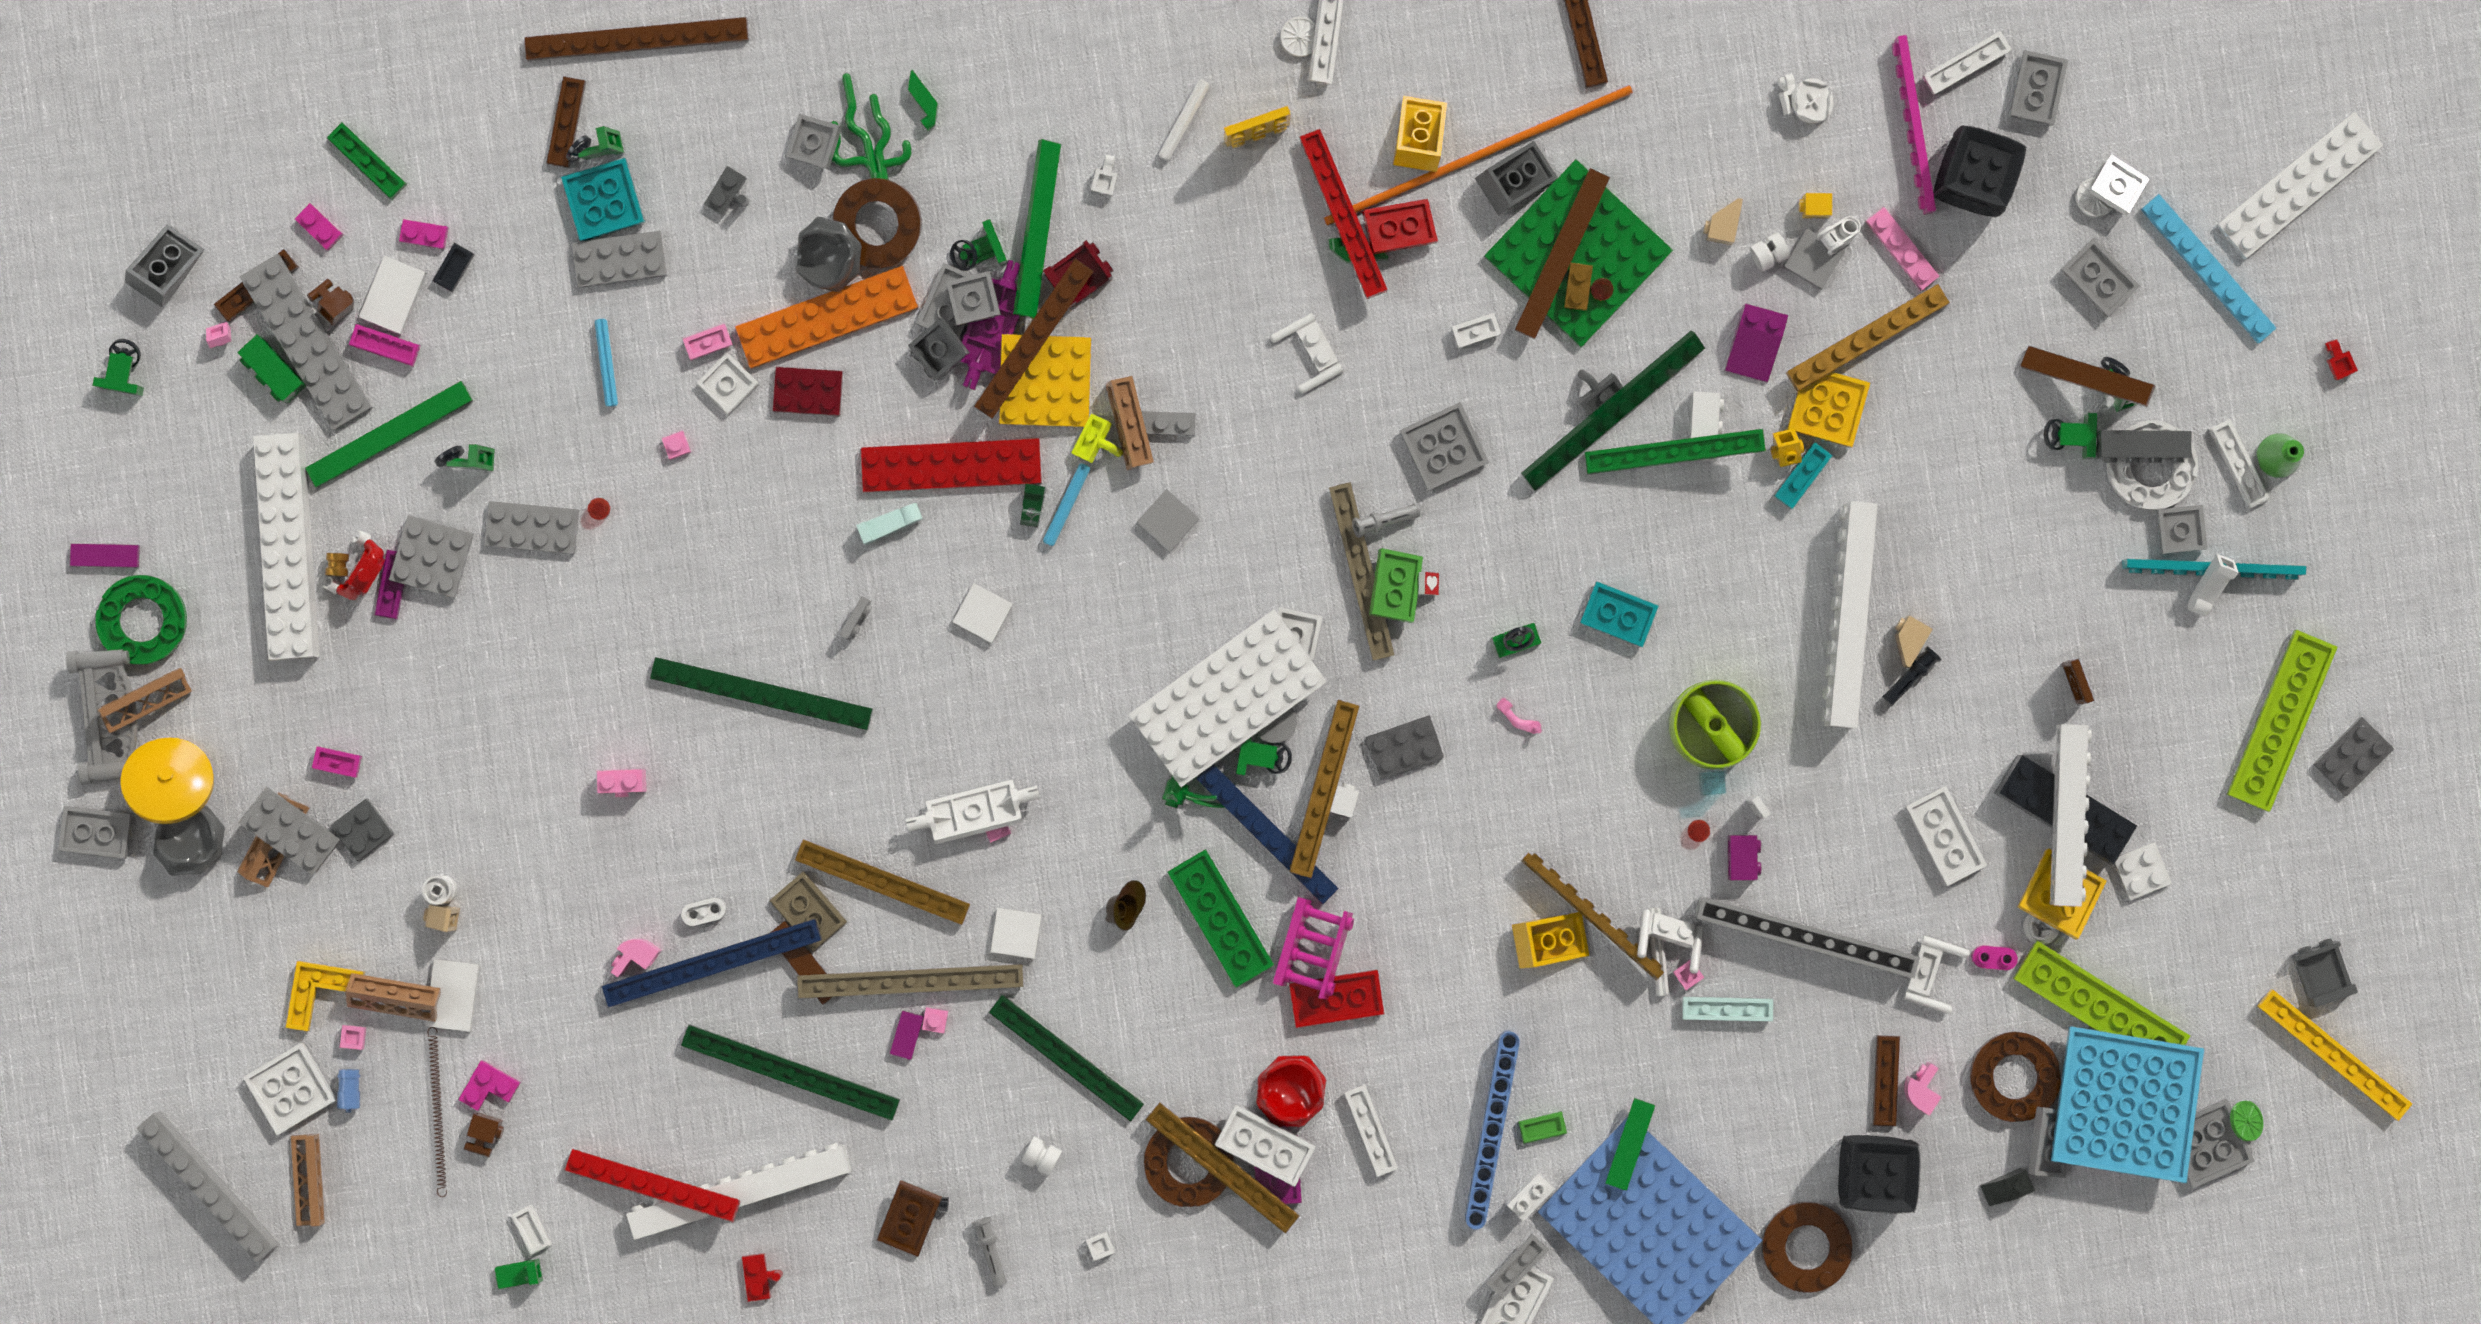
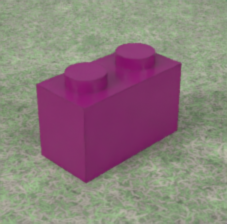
[1727,835,1762,880]

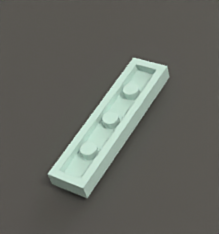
[1682,996,1773,1021]

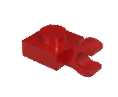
[2325,339,2358,381]

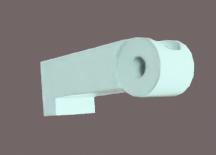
[856,503,923,545]

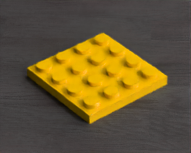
[999,334,1091,427]

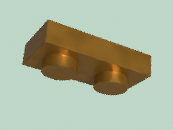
[1564,263,1593,311]

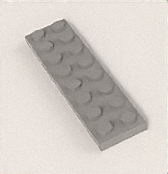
[239,254,373,430]

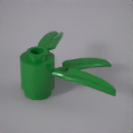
[1162,775,1225,808]

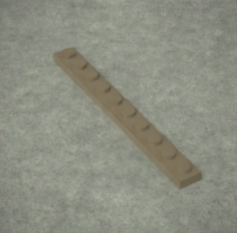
[797,964,1024,998]

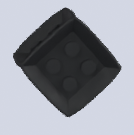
[1933,125,2027,217]
[1838,1135,1920,1213]

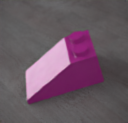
[1724,303,1789,383]

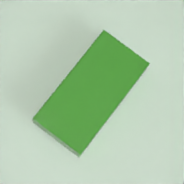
[1518,1111,1567,1144]

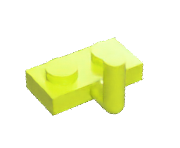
[1071,413,1123,463]

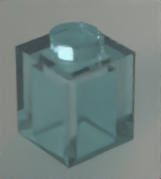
[1699,771,1726,795]

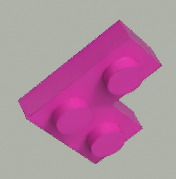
[458,1060,521,1111]

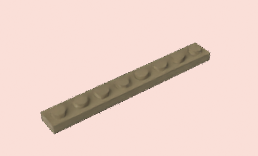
[1329,482,1395,661]

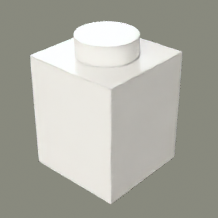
[1330,783,1359,818]

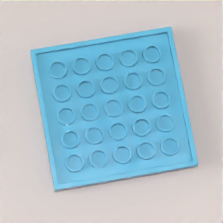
[2050,1027,2204,1183]

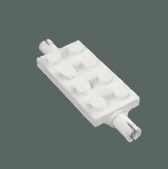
[906,779,1040,844]

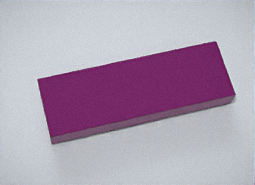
[70,544,140,568]
[374,550,405,620]

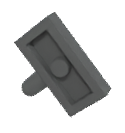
[704,166,749,216]
[1578,369,1623,416]

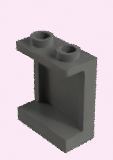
[2292,938,2358,1007]

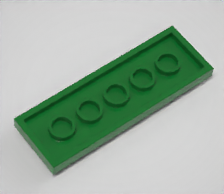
[1167,849,1274,987]

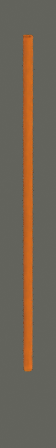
[1324,85,1633,226]

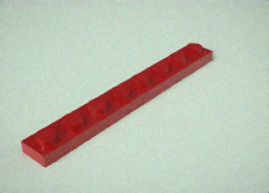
[1299,129,1388,299]
[565,1149,741,1223]

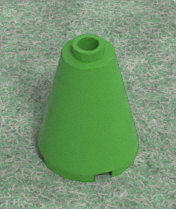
[2256,433,2304,478]

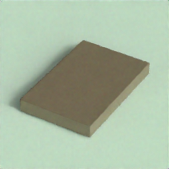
[769,871,848,951]

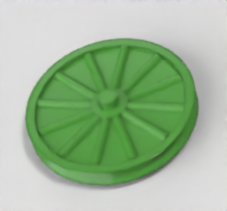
[2230,1101,2264,1141]

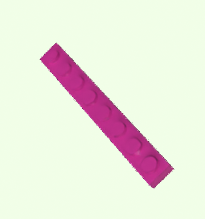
[1892,35,1936,215]

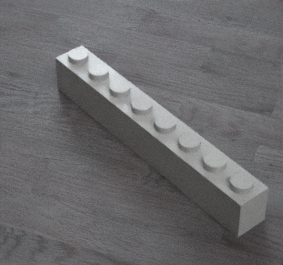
[136,1111,280,1263]

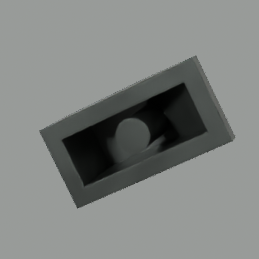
[1980,1168,2035,1206]

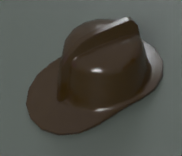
[1105,880,1146,931]

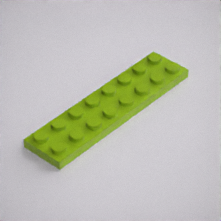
[2226,630,2338,812]
[2012,941,2190,1045]

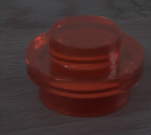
[1591,278,1614,301]
[588,498,611,520]
[1687,820,1710,842]

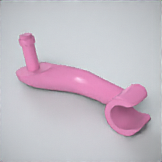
[1496,698,1542,734]

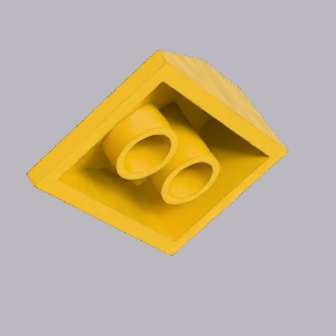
[1393,96,1447,172]
[1512,912,1590,969]

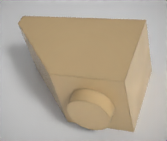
[1703,198,1743,246]
[1895,615,1933,668]
[423,904,460,932]

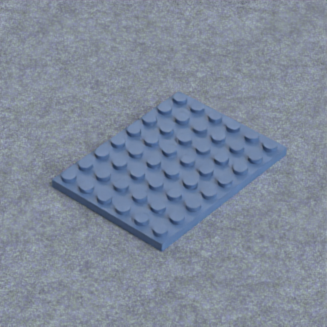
[1538,1117,1762,1324]

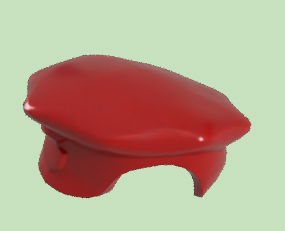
[1256,1055,1326,1127]

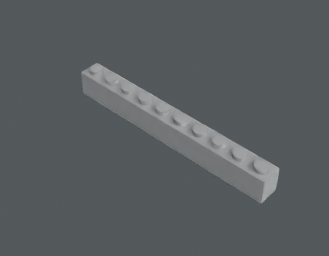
[1694,896,1920,979]

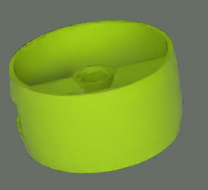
[1669,679,1761,770]

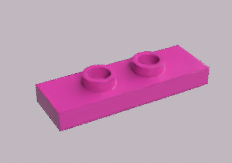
[349,324,421,367]

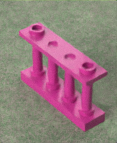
[1273,897,1354,999]

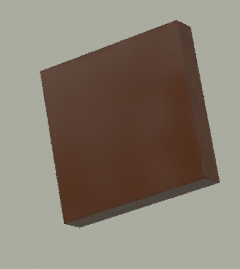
[2062,658,2095,704]

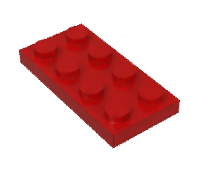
[1289,969,1385,1028]

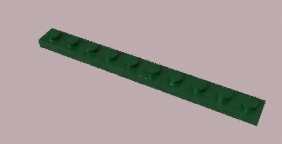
[1521,330,1705,491]
[650,657,873,730]
[681,1024,901,1121]

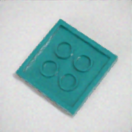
[561,158,645,242]

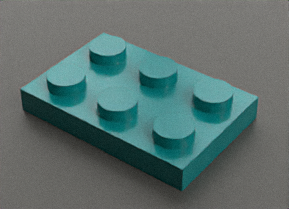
[1580,581,1659,647]

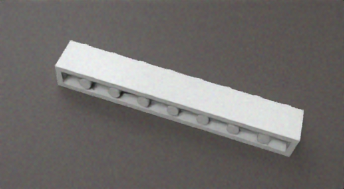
[2050,724,2092,906]

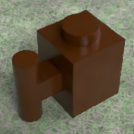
[307,279,354,326]
[464,1112,504,1158]

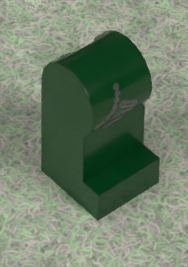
[1020,484,1047,528]

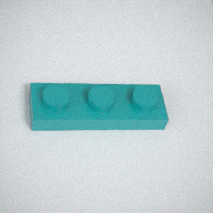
[1774,442,1833,510]

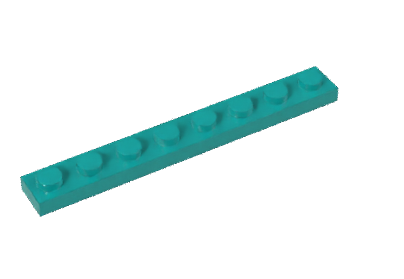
[2122,559,2307,580]

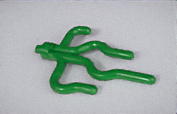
[831,73,912,180]

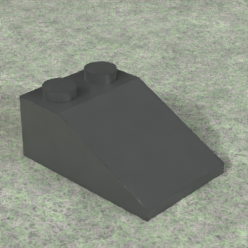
[1475,141,1558,216]
[125,224,204,307]

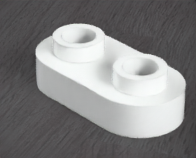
[681,898,727,926]

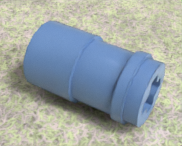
[337,1069,360,1113]

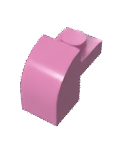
[611,938,662,977]
[1904,1062,1941,1116]

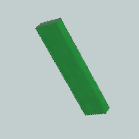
[327,122,407,200]
[1605,1098,1656,1191]

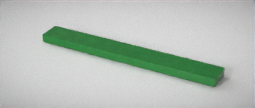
[1013,139,1061,319]
[305,381,473,488]
[1585,429,1766,475]

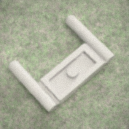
[1270,313,1344,394]
[1637,910,1703,974]
[1903,936,1970,1014]

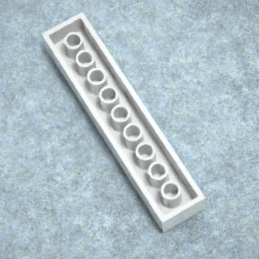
[253,433,319,661]
[1821,501,1878,729]

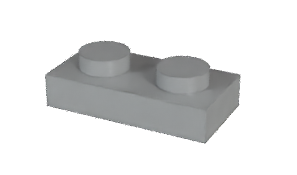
[840,596,872,640]

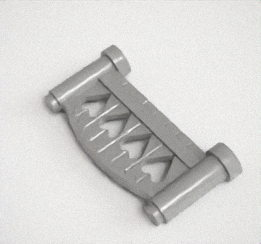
[66,649,138,785]

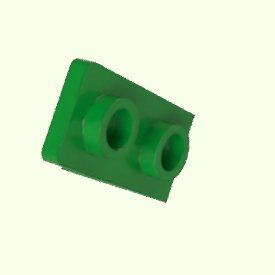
[495,1258,543,1289]

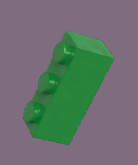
[237,334,306,403]

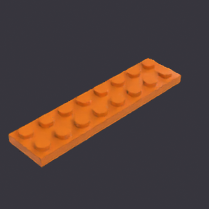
[735,266,918,369]

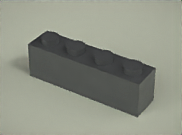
[2097,430,2191,464]

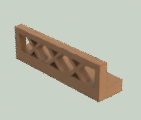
[1106,376,1154,471]
[96,668,192,733]
[237,792,309,887]
[345,973,441,1022]
[291,1134,325,1226]

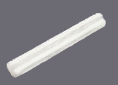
[1159,79,1209,161]
[1648,907,1669,996]

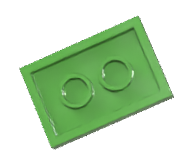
[1369,548,1423,623]

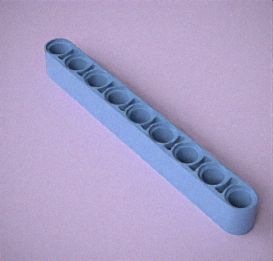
[1465,1030,1520,1229]

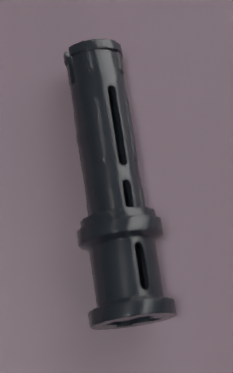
[1882,646,1942,706]

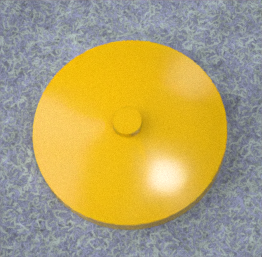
[121,737,214,824]

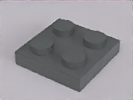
[330,798,395,861]

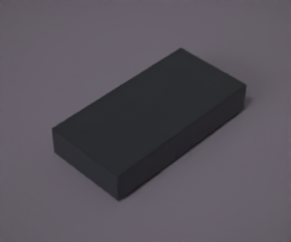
[432,243,475,293]

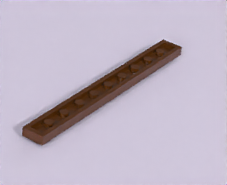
[524,17,749,61]

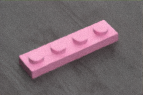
[1866,207,1940,291]

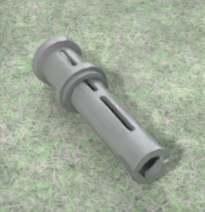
[1352,503,1420,538]
[972,1217,1007,1287]

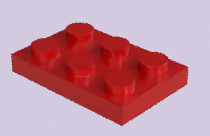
[1362,199,1438,255]

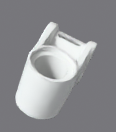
[1816,216,1861,256]

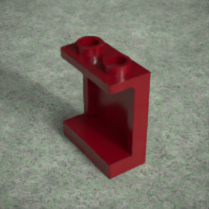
[1043,240,1114,309]

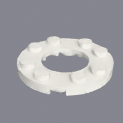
[2107,420,2198,510]

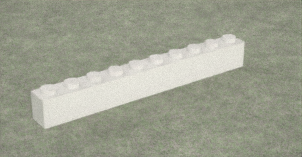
[626,1142,852,1240]

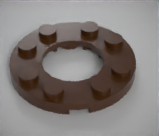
[833,178,922,268]
[1970,1032,2061,1122]
[1144,1116,1234,1207]
[1762,1202,1853,1293]

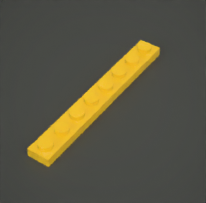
[2257,989,2413,1121]

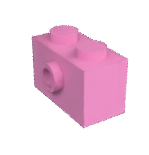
[597,769,646,797]

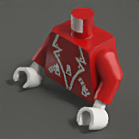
[323,530,385,600]

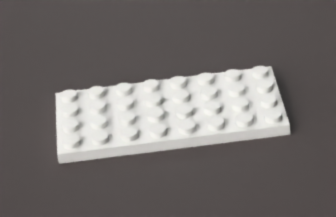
[1129,609,1327,787]

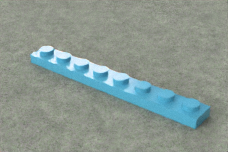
[2140,194,2276,343]

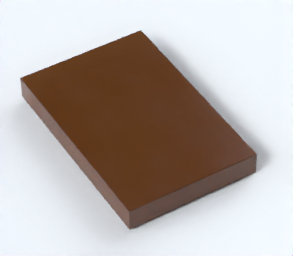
[877,1180,942,1257]

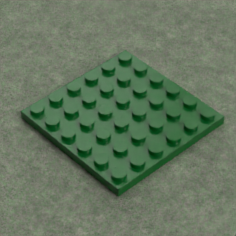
[1484,159,1673,348]

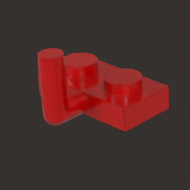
[742,1253,783,1302]

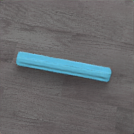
[594,319,618,407]
[1043,463,1090,546]

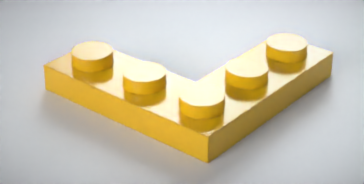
[286,961,365,1031]

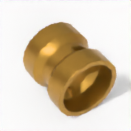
[325,553,349,577]

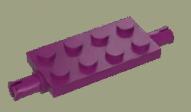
[960,260,1020,390]

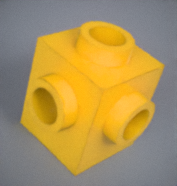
[1770,428,1804,467]

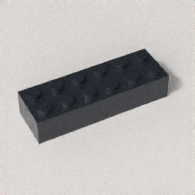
[1994,755,2137,864]

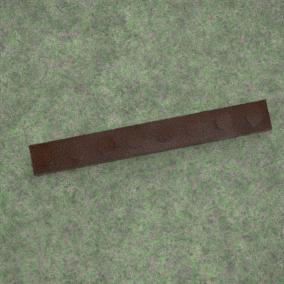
[974,259,1093,419]

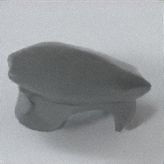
[796,217,862,292]
[153,805,225,876]

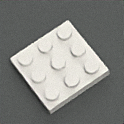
[243,1042,337,1135]

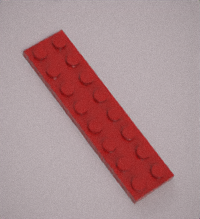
[861,438,1042,493]

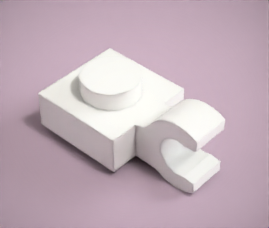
[1778,74,1796,115]
[1091,155,1118,196]

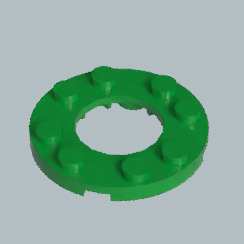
[95,575,187,665]

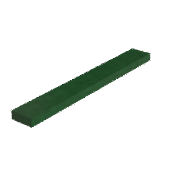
[988,994,1145,1122]

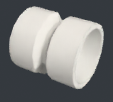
[1749,232,1791,272]
[422,875,457,905]
[1021,1136,1062,1176]

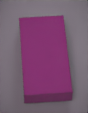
[890,1010,924,1060]

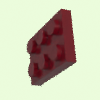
[773,367,843,416]

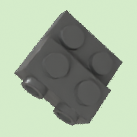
[908,318,969,381]

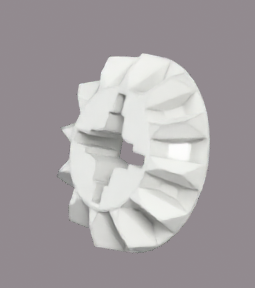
[2023,913,2059,944]

